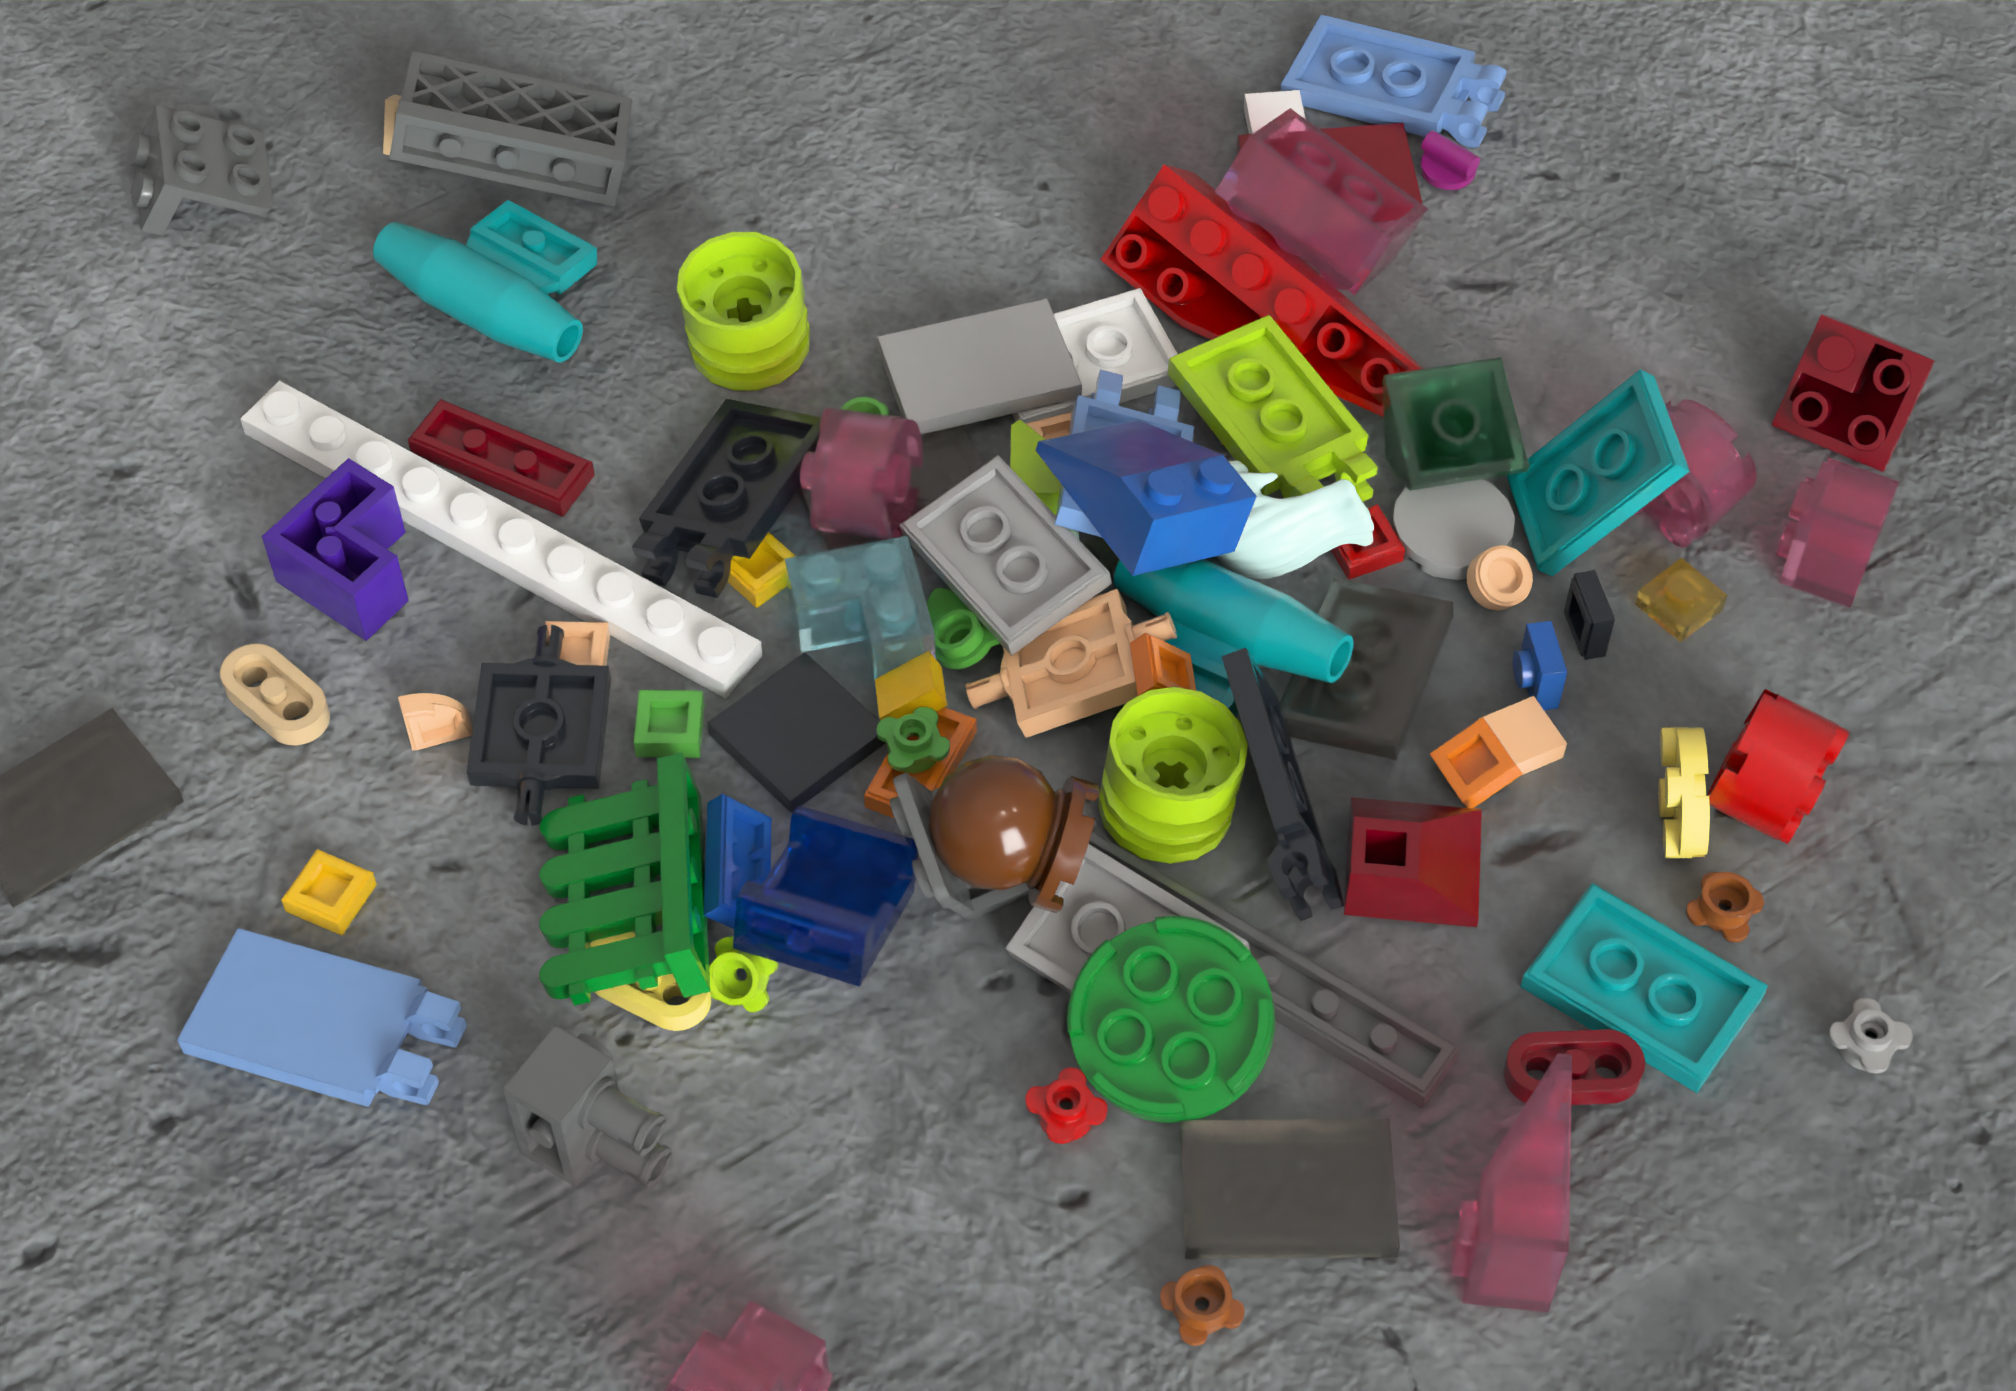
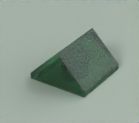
[1382,357,1530,491]

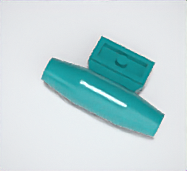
[373,200,597,363]
[1114,559,1354,717]

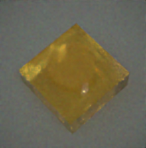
[1635,558,1728,642]

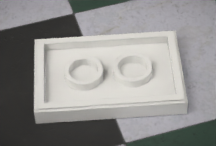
[1012,288,1177,423]

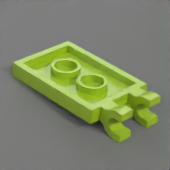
[1167,315,1378,502]

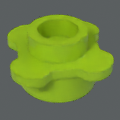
[709,936,778,1012]

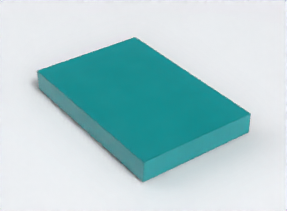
[1507,369,1690,576]
[1520,883,1768,1093]

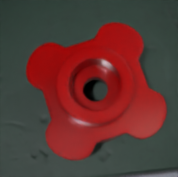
[1025,1067,1108,1144]

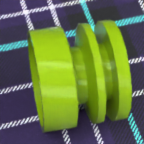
[677,232,811,391]
[1098,687,1248,864]

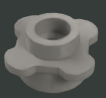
[1829,998,1913,1073]

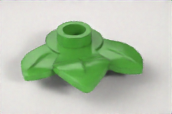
[922,588,1000,669]

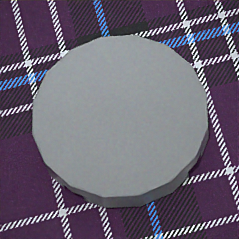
[1392,471,1515,580]

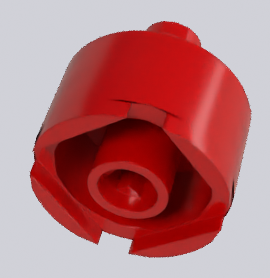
[1707,689,1850,844]

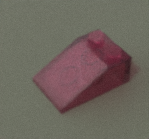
[1450,1054,1572,1312]

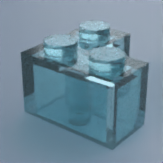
[785,536,936,690]

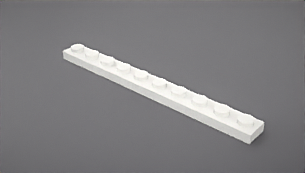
[240,381,762,699]

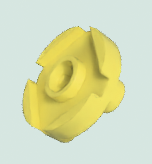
[1658,727,1710,858]

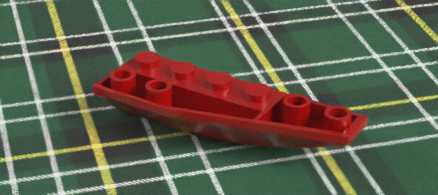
[1100,164,1426,419]

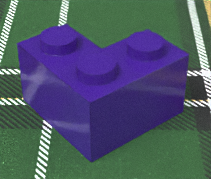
[261,458,409,641]

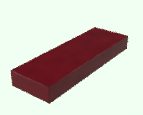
[408,399,595,517]

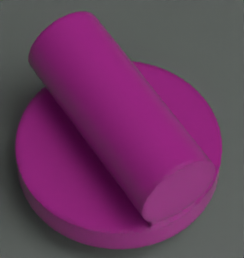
[1420,130,1480,190]

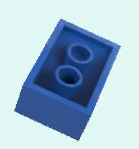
[1035,420,1257,576]

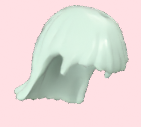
[1216,460,1374,579]

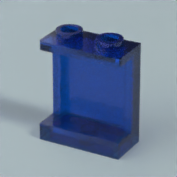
[733,806,919,987]

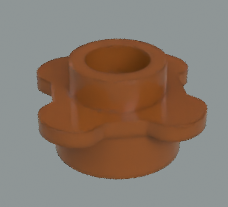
[1686,872,1764,942]
[1160,1265,1245,1346]

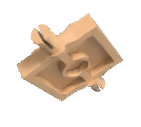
[965,589,1177,738]

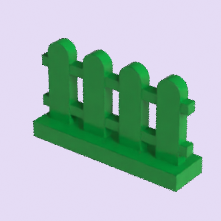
[539,752,710,1006]

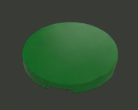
[1067,916,1275,1123]

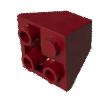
[1771,314,1935,472]
[1344,797,1482,927]

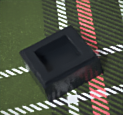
[1564,570,1615,660]

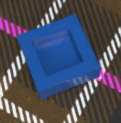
[1513,621,1567,710]

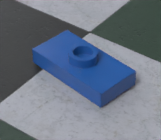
[704,794,772,939]

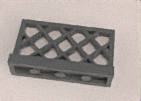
[389,51,632,206]

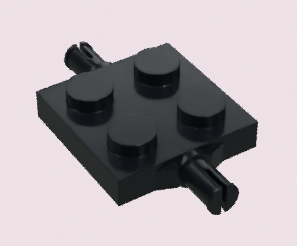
[467,625,611,826]

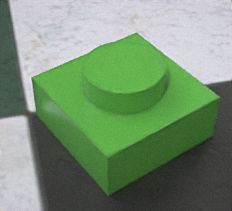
[634,690,705,758]

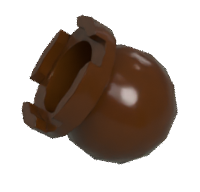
[929,755,1099,913]

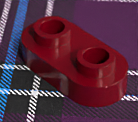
[1503,1030,1645,1106]

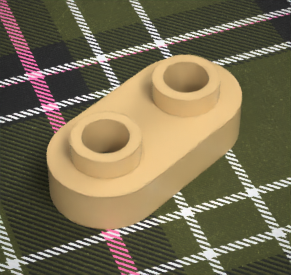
[220,644,330,745]

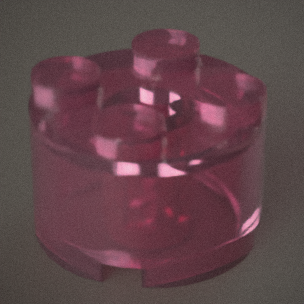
[1633,399,1757,548]
[800,407,923,540]

